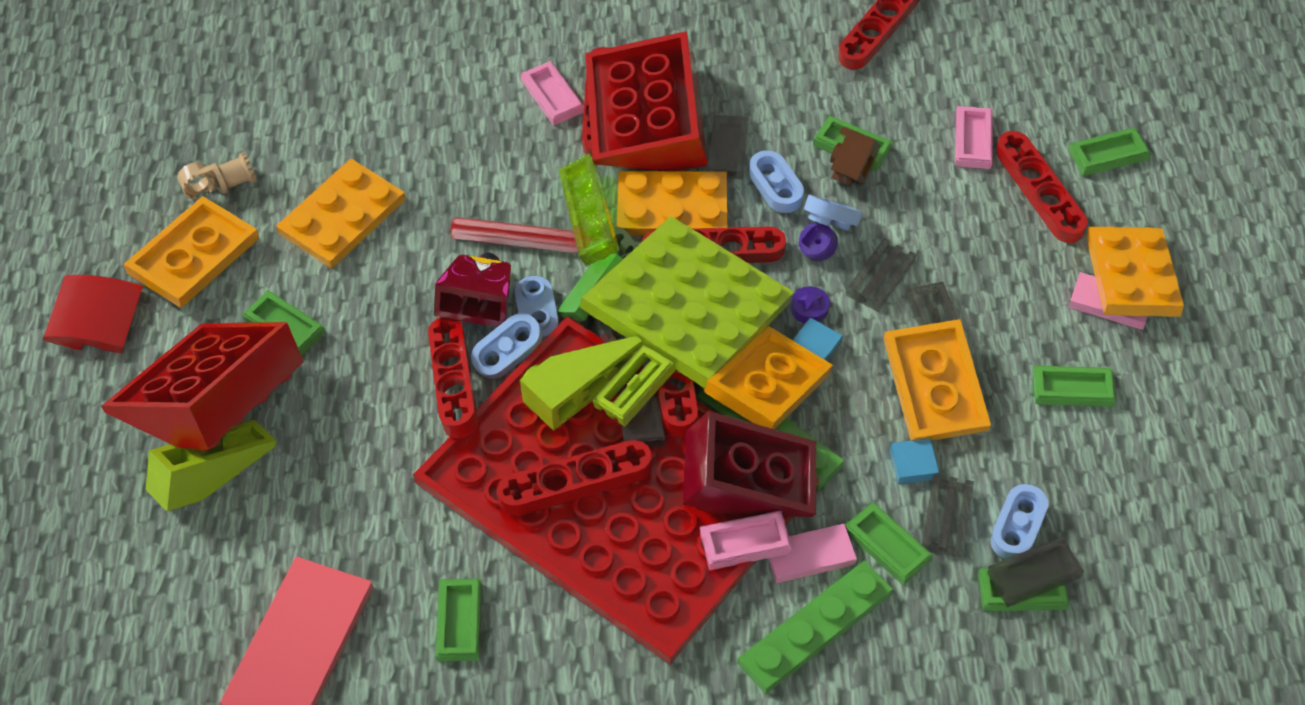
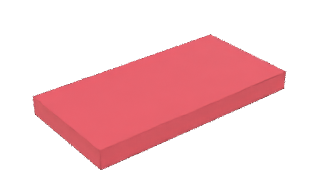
[219,556,374,705]

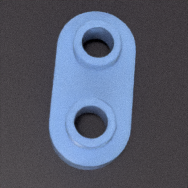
[749,150,804,213]
[803,195,863,231]
[515,276,559,343]
[471,313,543,379]
[990,484,1048,561]

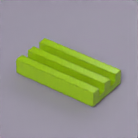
[592,344,675,427]

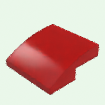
[43,275,143,353]

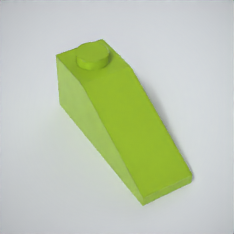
[520,336,642,430]
[145,420,276,512]

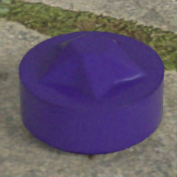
[799,222,838,261]
[791,286,830,324]

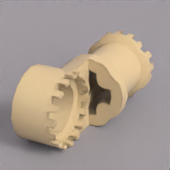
[177,152,257,199]

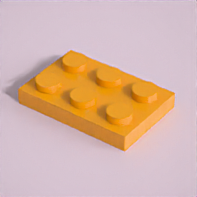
[276,158,406,269]
[617,171,727,236]
[124,196,259,308]
[1086,226,1184,317]
[883,319,991,441]
[704,326,833,429]

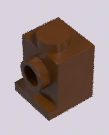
[830,126,881,187]

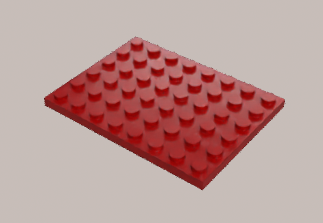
[413,317,819,665]

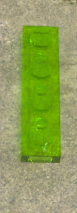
[558,153,619,267]

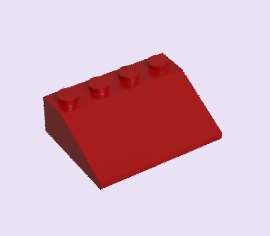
[585,31,708,171]
[101,322,304,451]

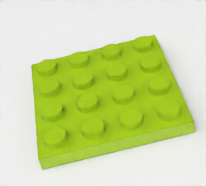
[580,216,794,388]

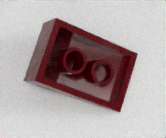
[683,411,816,518]

